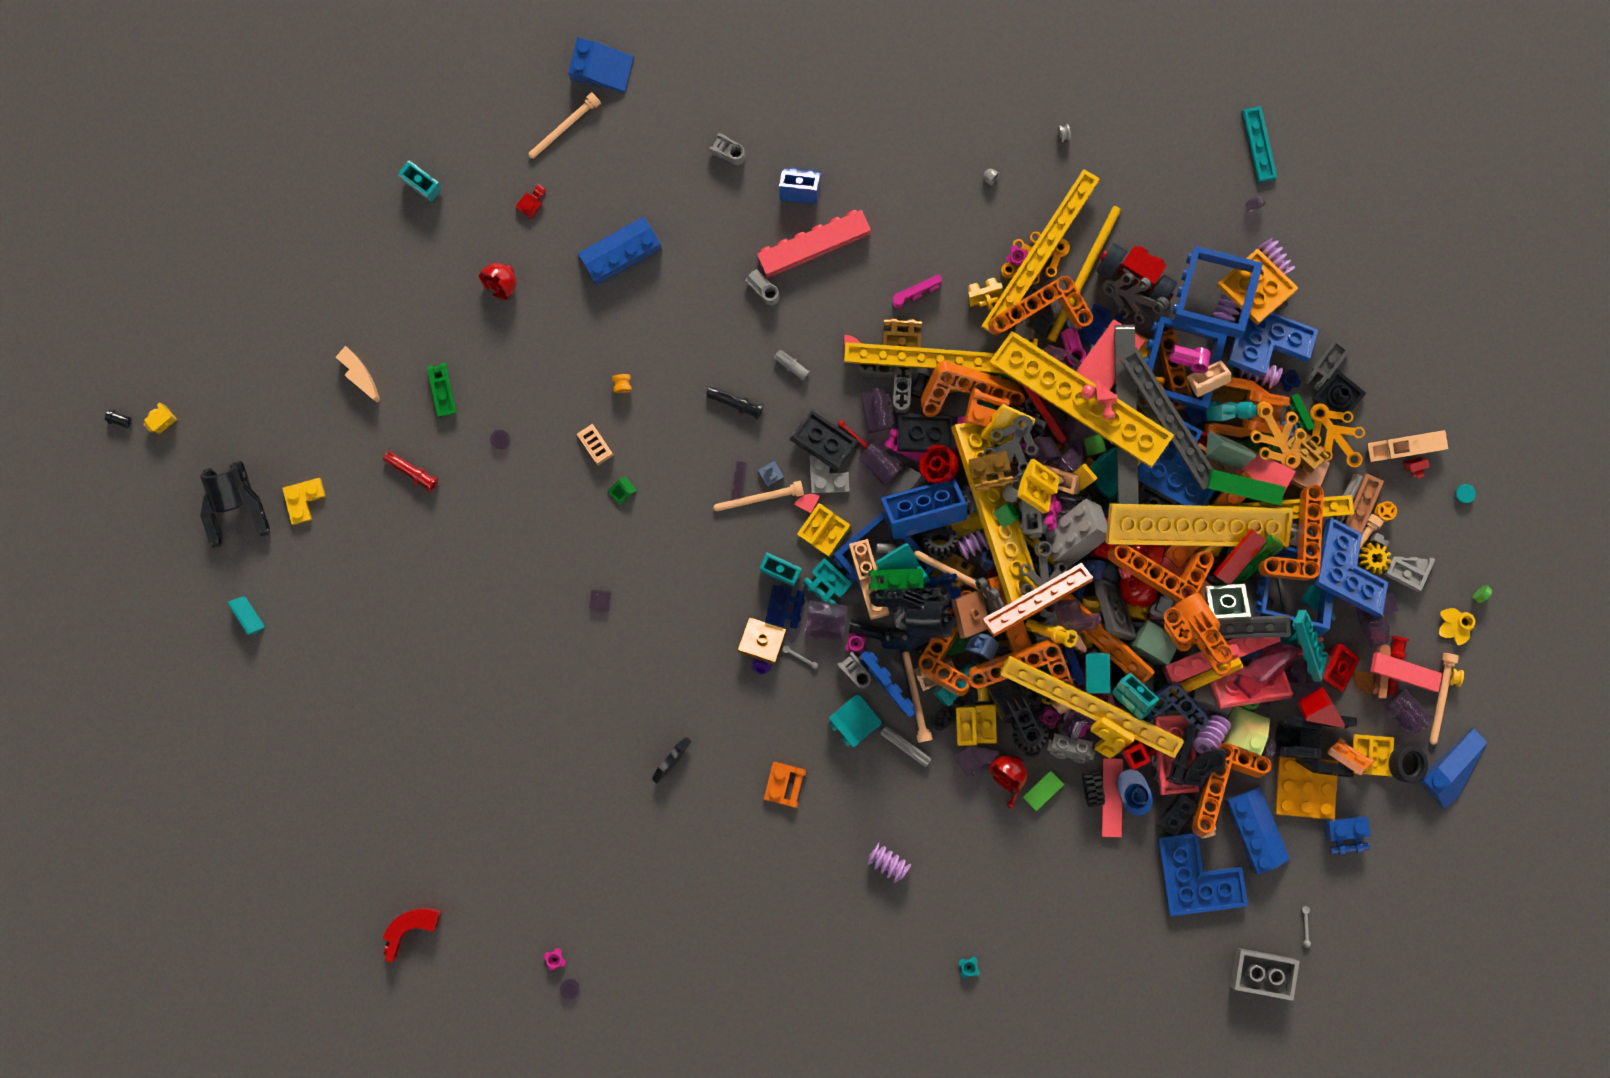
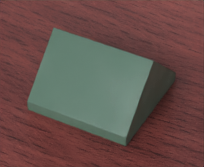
[1206,431,1256,470]
[1205,584,1251,620]
[1126,620,1177,666]

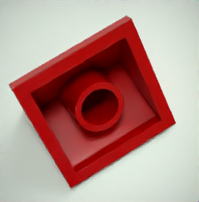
[1321,644,1360,693]
[1297,687,1345,728]

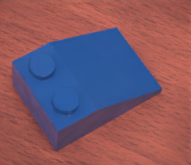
[568,37,634,93]

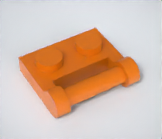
[964,388,1010,428]
[1327,738,1374,775]
[764,761,807,808]

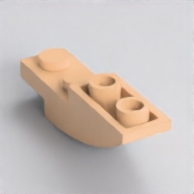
[1367,430,1448,462]
[849,539,889,620]

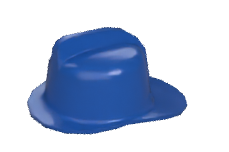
[1117,769,1153,816]

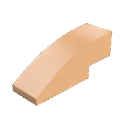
[336,346,380,402]

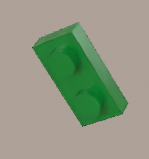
[1287,393,1315,432]

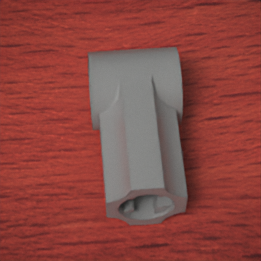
[745,269,780,306]
[1002,468,1026,502]

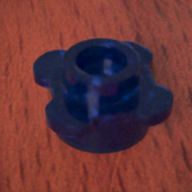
[1279,369,1301,392]

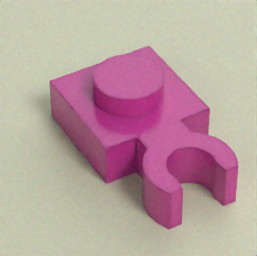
[1045,494,1061,530]

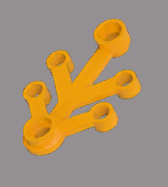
[1000,232,1070,285]
[1250,401,1307,469]
[1310,404,1365,467]

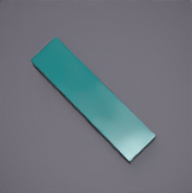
[1242,106,1277,183]

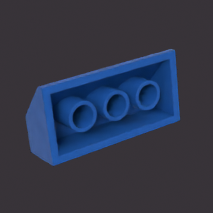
[578,217,662,286]
[881,478,968,540]
[1224,786,1290,875]

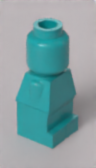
[1206,400,1258,421]
[932,661,979,707]

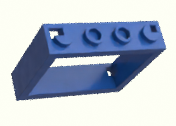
[1172,246,1263,339]
[1137,316,1227,411]
[833,511,936,609]
[1254,547,1334,636]

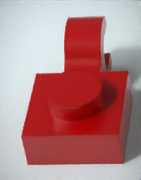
[515,184,546,219]

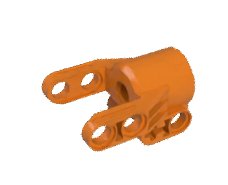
[1203,377,1290,438]
[1164,593,1232,676]

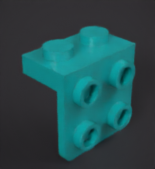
[1090,446,1117,502]
[875,543,930,591]
[828,695,881,748]

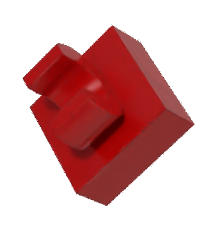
[1403,456,1430,479]

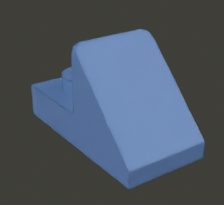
[965,633,1000,661]

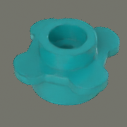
[958,957,980,978]

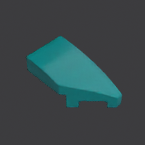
[1300,585,1336,621]

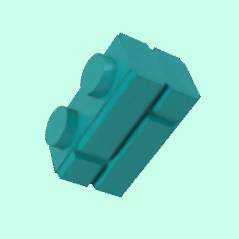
[398,161,442,202]
[759,552,802,587]
[1111,673,1160,720]

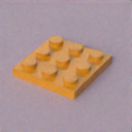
[1216,249,1298,325]
[1275,757,1338,820]

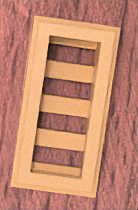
[577,424,614,466]

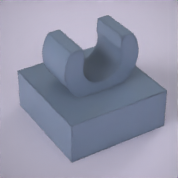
[758,461,784,487]

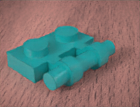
[803,558,853,608]

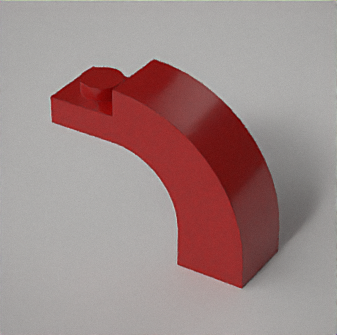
[1122,740,1156,770]
[382,908,442,962]

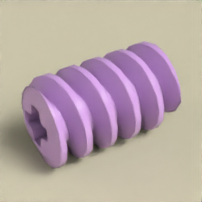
[1255,238,1295,275]
[1212,293,1239,322]
[1239,365,1283,389]
[957,528,990,560]
[1193,715,1231,754]
[868,842,911,883]

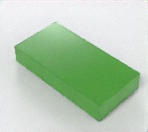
[1022,770,1064,811]

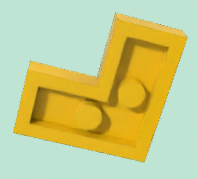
[282,478,326,525]
[1090,717,1135,759]

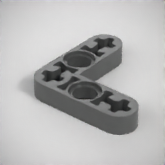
[857,364,912,413]

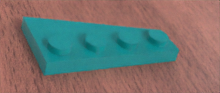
[1293,610,1329,682]

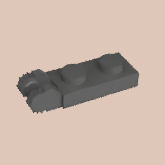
[1304,338,1351,391]

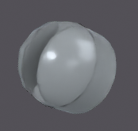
[983,169,999,186]

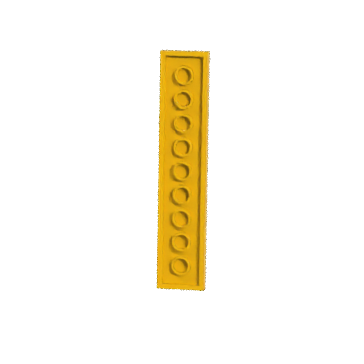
[990,331,1174,468]
[951,423,1038,604]
[1105,504,1294,547]

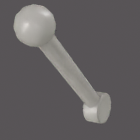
[782,645,818,669]
[1301,906,1311,948]

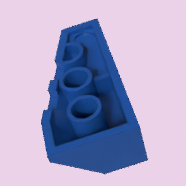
[1418,728,1487,809]

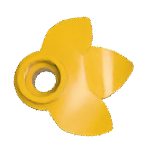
[1439,608,1475,645]

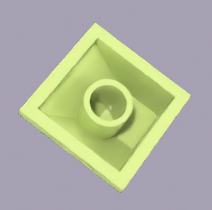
[1222,706,1270,755]

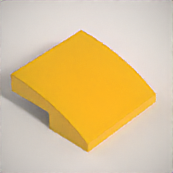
[981,404,1035,446]
[1017,459,1059,514]
[797,503,852,558]
[956,704,997,746]
[1353,734,1394,776]

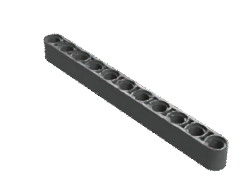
[1114,325,1139,504]

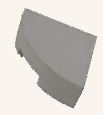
[1369,533,1389,547]

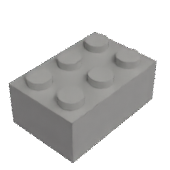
[1045,499,1107,568]
[1230,948,1300,1001]

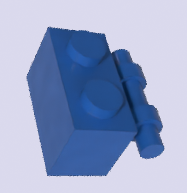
[779,167,822,204]
[1323,816,1371,855]

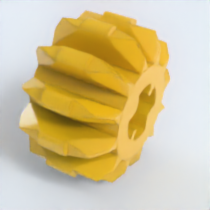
[1358,543,1392,575]

